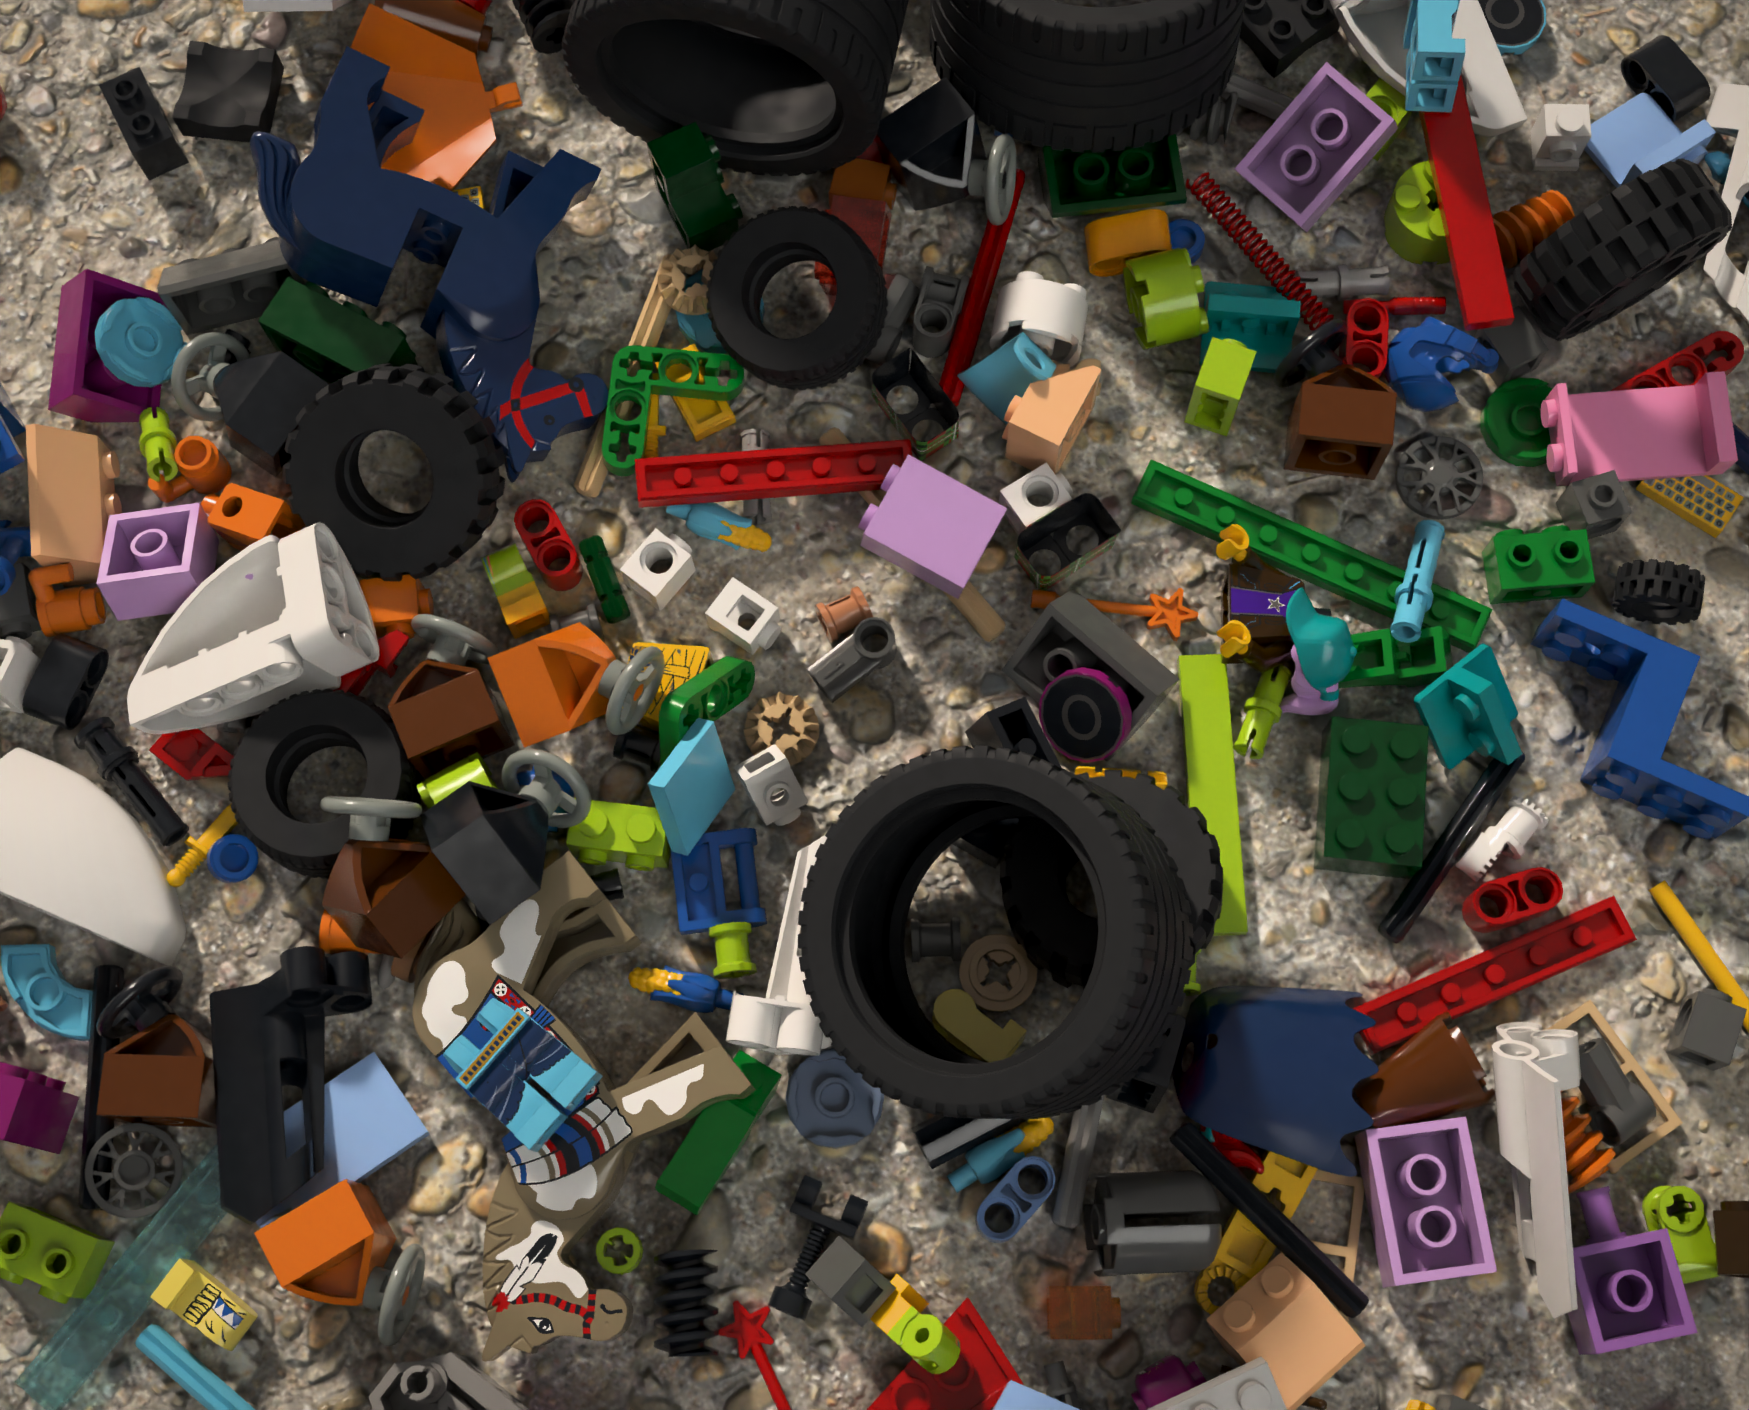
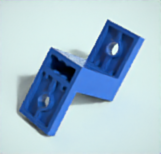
[1531,598,1749,839]

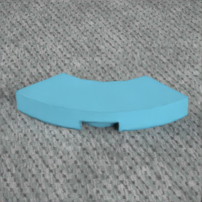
[1,944,93,1041]

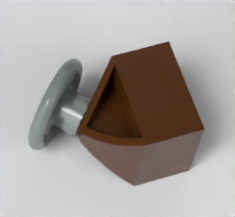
[388,614,515,779]
[320,796,466,959]

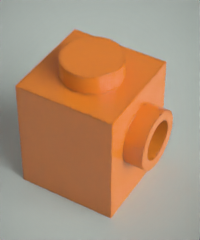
[360,574,434,639]

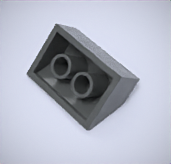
[157,237,307,335]
[1001,589,1180,762]

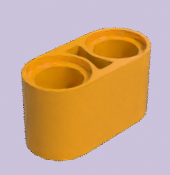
[1084,209,1172,277]

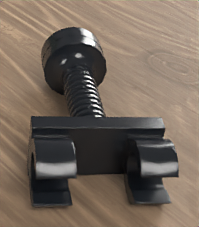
[768,1175,868,1321]

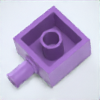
[1568,1186,1698,1355]

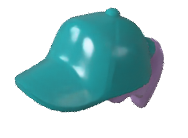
[1279,587,1357,716]

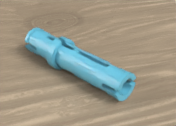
[1390,520,1445,643]

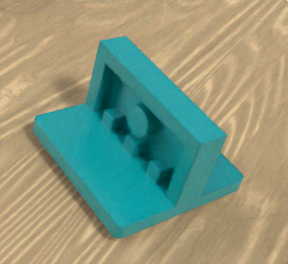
[1199,281,1301,373]
[1414,643,1522,769]

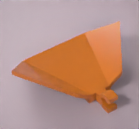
[350,3,523,191]

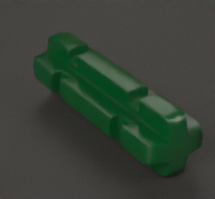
[579,535,630,624]

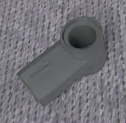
[865,273,919,366]
[807,617,897,703]
[1578,1038,1657,1147]

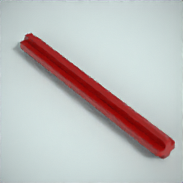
[939,169,1025,407]

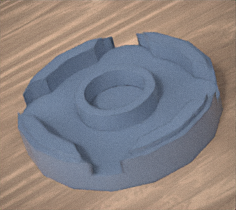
[785,1048,884,1149]

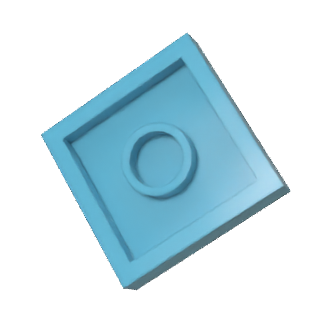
[648,718,736,856]

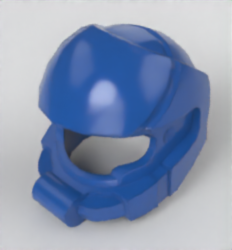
[1384,316,1499,412]

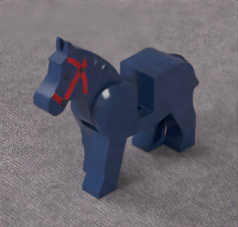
[250,46,609,483]

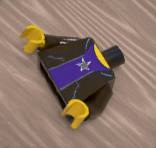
[1216,524,1331,672]

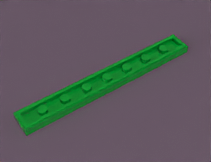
[1131,460,1493,653]

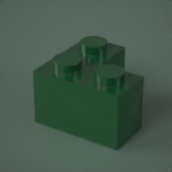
[647,122,743,252]

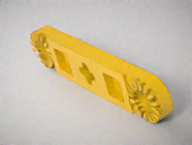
[1194,1150,1318,1315]

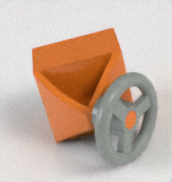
[487,622,665,748]
[254,1179,425,1346]

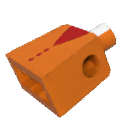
[201,483,306,551]

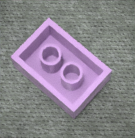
[1234,62,1398,233]
[1354,1116,1497,1288]

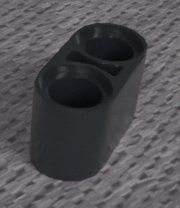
[1621,35,1710,122]
[22,633,109,730]

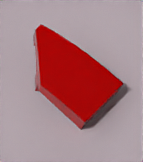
[333,629,410,696]
[149,728,234,781]

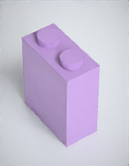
[858,454,1007,599]

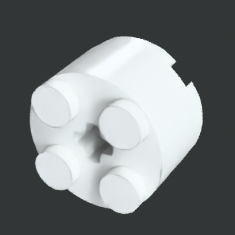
[990,271,1088,367]

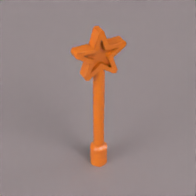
[1030,588,1199,641]

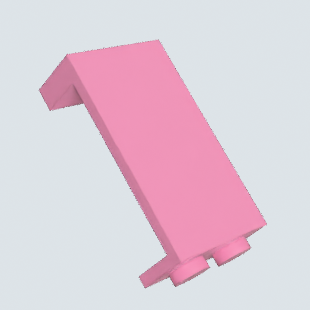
[1541,371,1738,486]

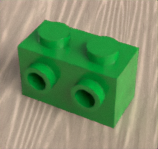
[1482,525,1595,604]

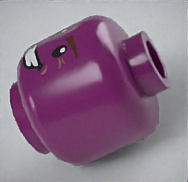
[1131,1354,1207,1410]

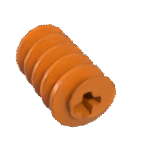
[1493,190,1575,269]
[1561,1090,1616,1194]

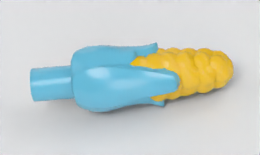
[666,502,772,552]
[947,1117,1054,1193]

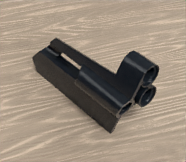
[209,946,373,1225]

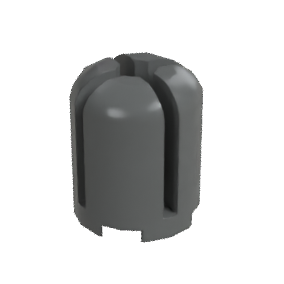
[1084,1170,1222,1277]

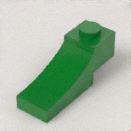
[1338,626,1453,688]
[654,1050,782,1215]

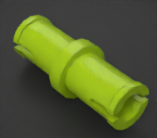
[139,407,178,482]
[1233,665,1292,759]

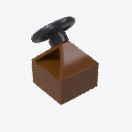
[1273,319,1397,480]
[96,966,217,1128]

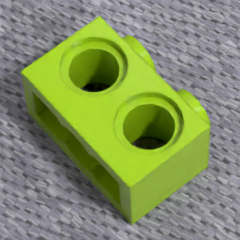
[1184,337,1257,437]

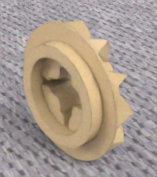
[658,244,717,315]
[744,692,819,766]
[959,934,1037,1013]

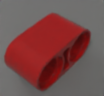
[1339,298,1389,379]
[514,499,583,591]
[1462,867,1563,933]

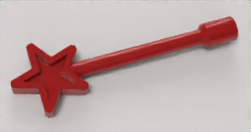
[719,1300,792,1410]

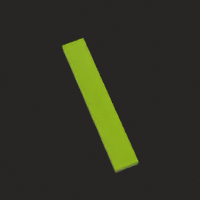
[1177,654,1248,936]

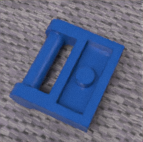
[670,828,767,935]

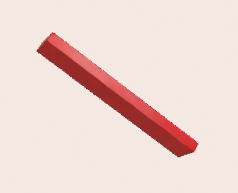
[1419,75,1515,331]
[635,439,913,508]
[1353,896,1637,1056]

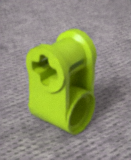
[1642,1186,1719,1284]

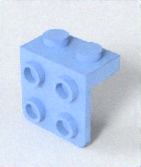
[1584,93,1716,188]

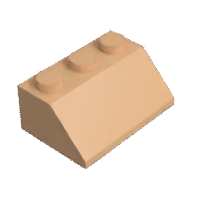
[26,424,122,587]

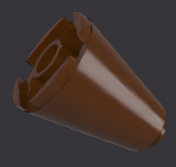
[374,0,493,59]
[1353,1011,1496,1129]

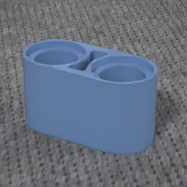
[975,1156,1056,1243]

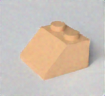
[1002,365,1101,474]
[1206,1252,1365,1410]

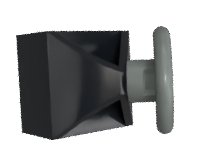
[875,77,1017,226]
[171,332,329,478]
[420,749,591,925]

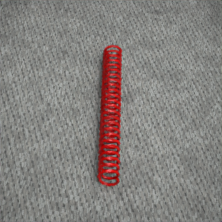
[1186,172,1334,331]

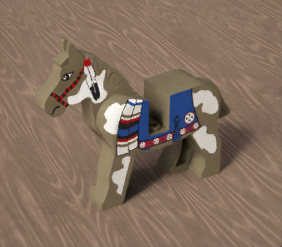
[412,851,756,1362]

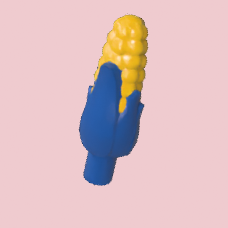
[628,965,744,1013]

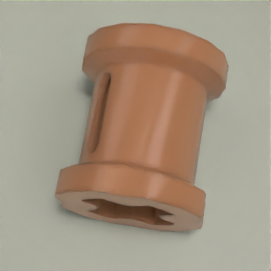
[815,586,873,643]

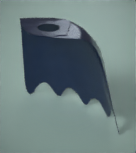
[1172,986,1379,1177]

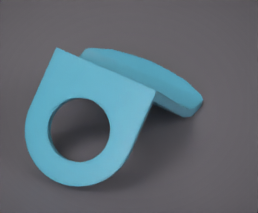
[957,332,1057,425]

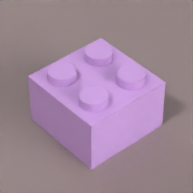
[96,502,219,621]

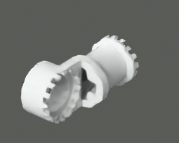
[1455,796,1549,882]

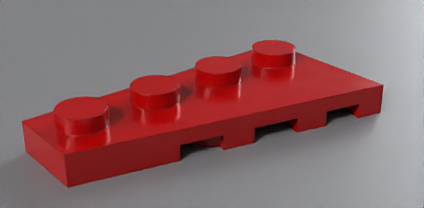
[867,1297,1025,1410]

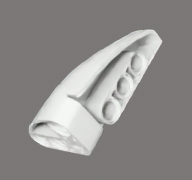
[1329,0,1528,137]
[127,522,380,734]
[0,747,186,966]

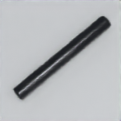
[1378,751,1526,944]
[78,964,124,1211]
[1169,1122,1369,1318]

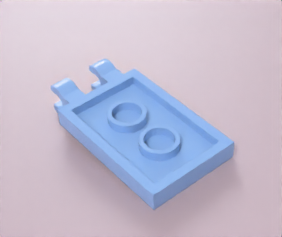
[256,1052,430,1228]

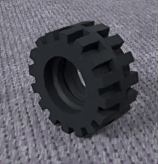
[1613,559,1705,625]

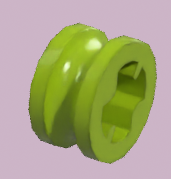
[596,1227,644,1275]

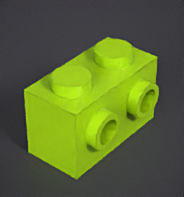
[566,798,671,871]
[0,1201,115,1304]

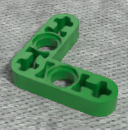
[602,345,744,477]
[659,656,755,765]

